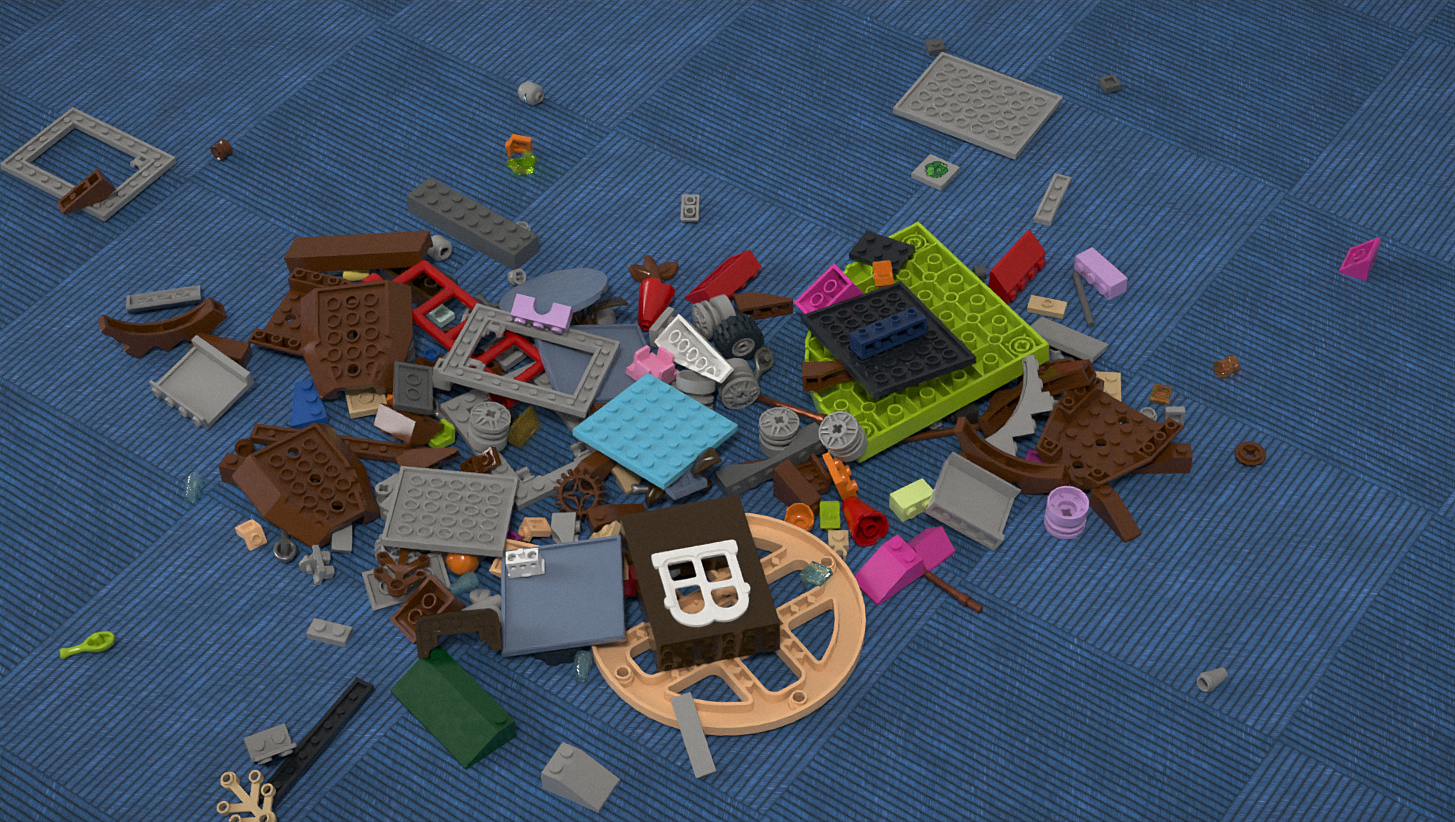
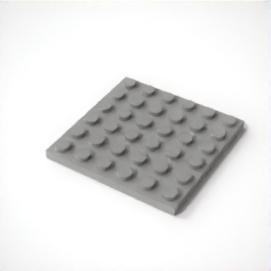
[381,466,518,557]

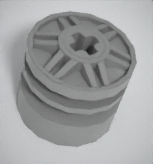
[692,294,735,340]
[716,358,760,409]
[675,370,716,410]
[467,401,511,453]
[759,407,799,458]
[819,411,868,462]

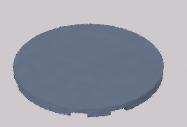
[499,268,609,315]

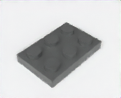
[393,361,433,415]

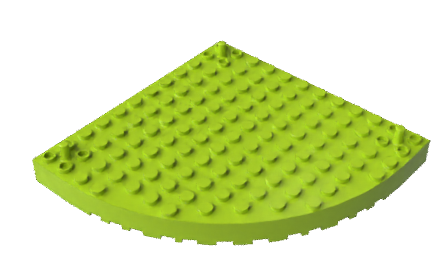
[805,222,1050,463]

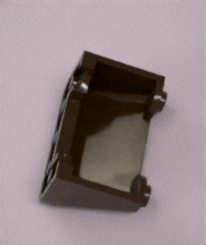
[415,608,502,658]

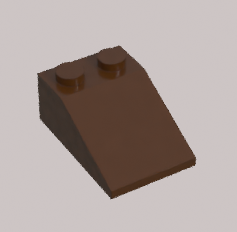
[390,574,466,645]

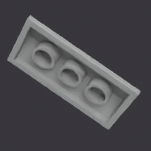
[126,285,202,313]
[362,551,452,611]

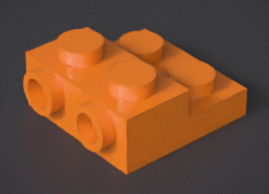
[822,452,859,501]

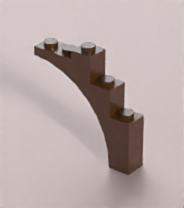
[98,297,227,359]
[978,359,1097,437]
[954,417,1071,495]

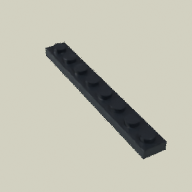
[259,677,375,809]

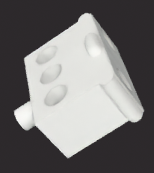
[506,548,545,578]

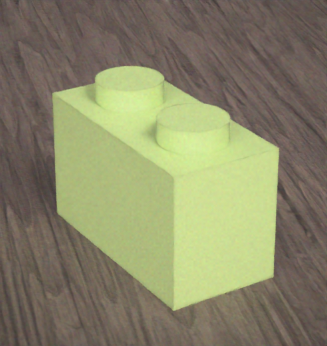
[889,478,933,522]

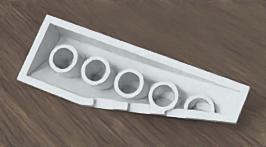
[654,314,734,383]

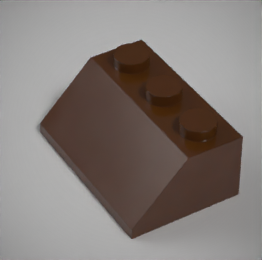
[374,403,444,447]

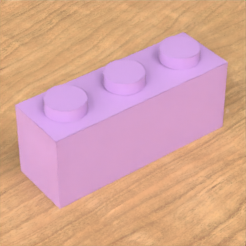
[1074,247,1128,300]

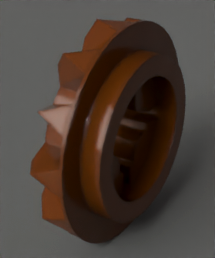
[1235,442,1266,467]

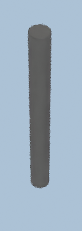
[1072,271,1095,328]

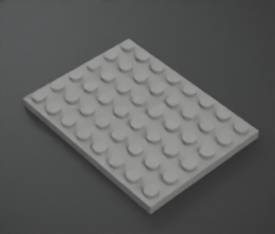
[893,52,1063,160]

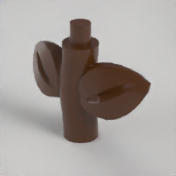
[628,255,678,283]

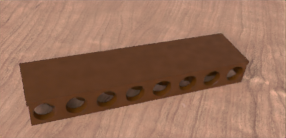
[284,230,434,273]

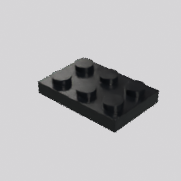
[849,231,915,275]

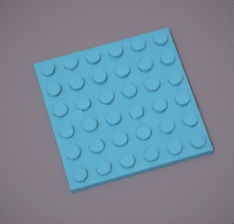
[573,373,738,490]

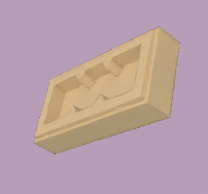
[1027,295,1067,319]

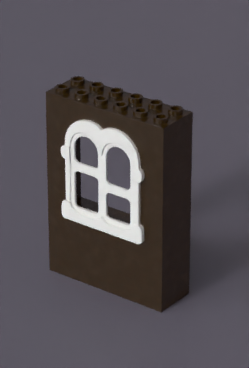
[620,495,780,672]

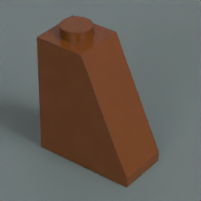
[773,459,821,516]

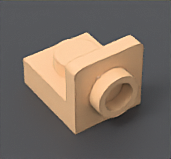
[518,517,552,543]
[235,519,267,551]

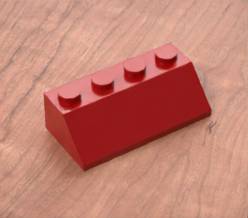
[988,230,1046,305]
[685,249,762,304]

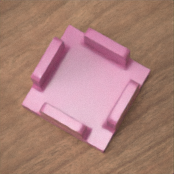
[625,345,679,384]

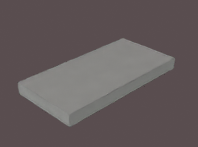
[1030,317,1109,363]

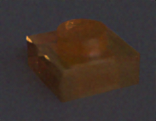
[1150,383,1173,405]

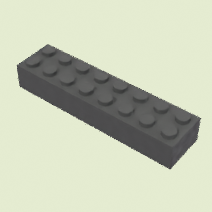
[406,177,539,270]

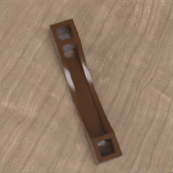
[802,361,919,391]

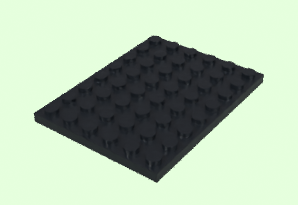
[801,281,976,400]

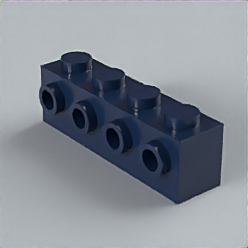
[849,307,927,360]

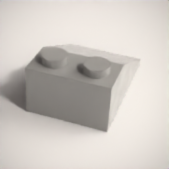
[541,742,620,813]

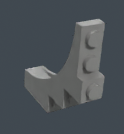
[985,355,1054,456]

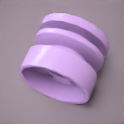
[1044,486,1089,540]

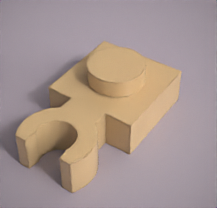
[828,530,849,561]

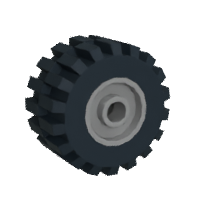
[712,314,764,360]

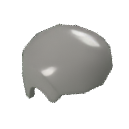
[586,304,616,325]

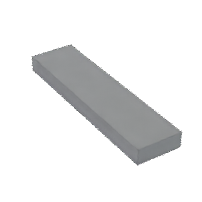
[1033,173,1072,226]
[670,692,717,780]

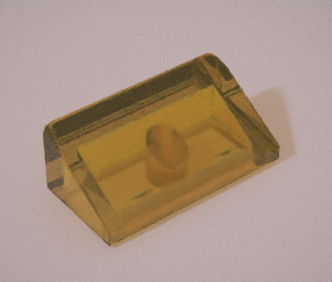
[508,406,540,447]

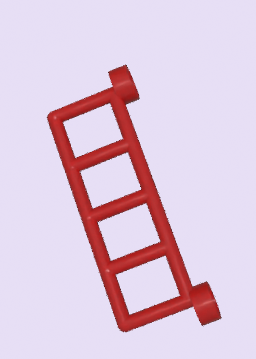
[359,260,545,409]

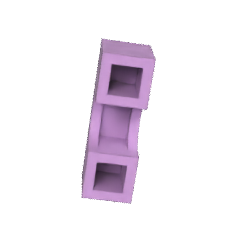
[511,294,573,334]

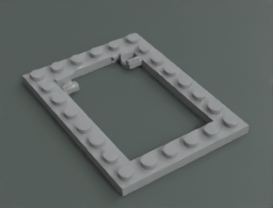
[0,107,177,222]
[438,303,620,418]
[440,361,596,511]

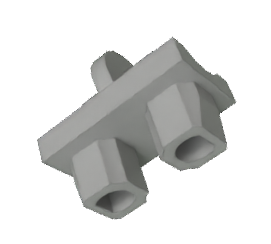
[299,545,334,585]

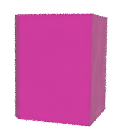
[1339,237,1381,281]
[907,526,955,572]

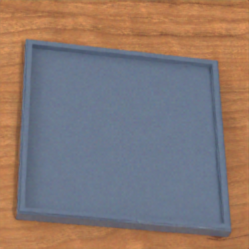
[533,324,650,405]
[501,535,626,657]

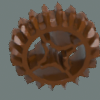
[553,467,607,521]

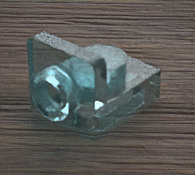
[800,561,833,589]

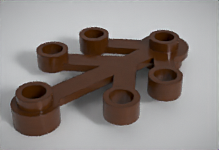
[374,547,430,597]

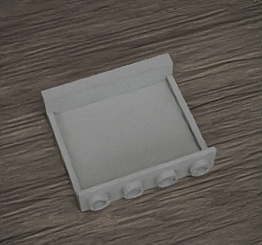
[149,335,254,430]
[925,452,1021,551]

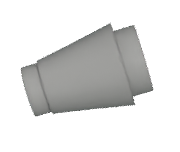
[1197,667,1228,692]

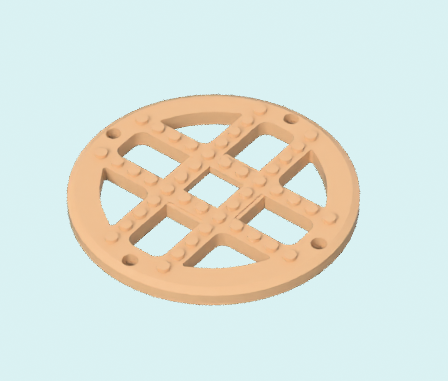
[590,513,866,736]

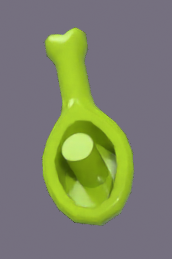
[59,631,115,659]

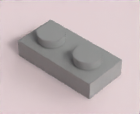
[306,618,353,647]

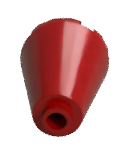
[638,278,675,331]
[841,496,889,547]

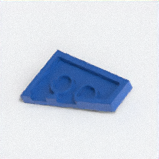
[290,379,328,429]

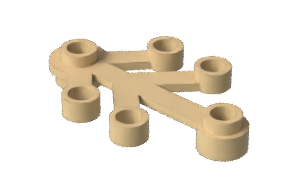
[217,770,277,822]

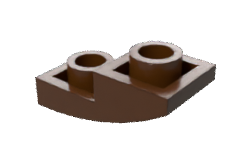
[460,446,501,474]

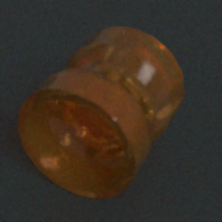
[1213,355,1240,379]

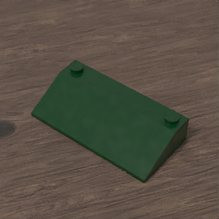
[390,645,517,770]

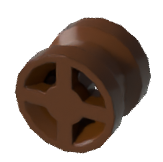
[210,139,233,161]

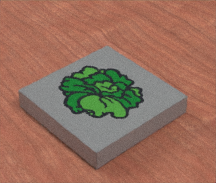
[911,154,960,191]

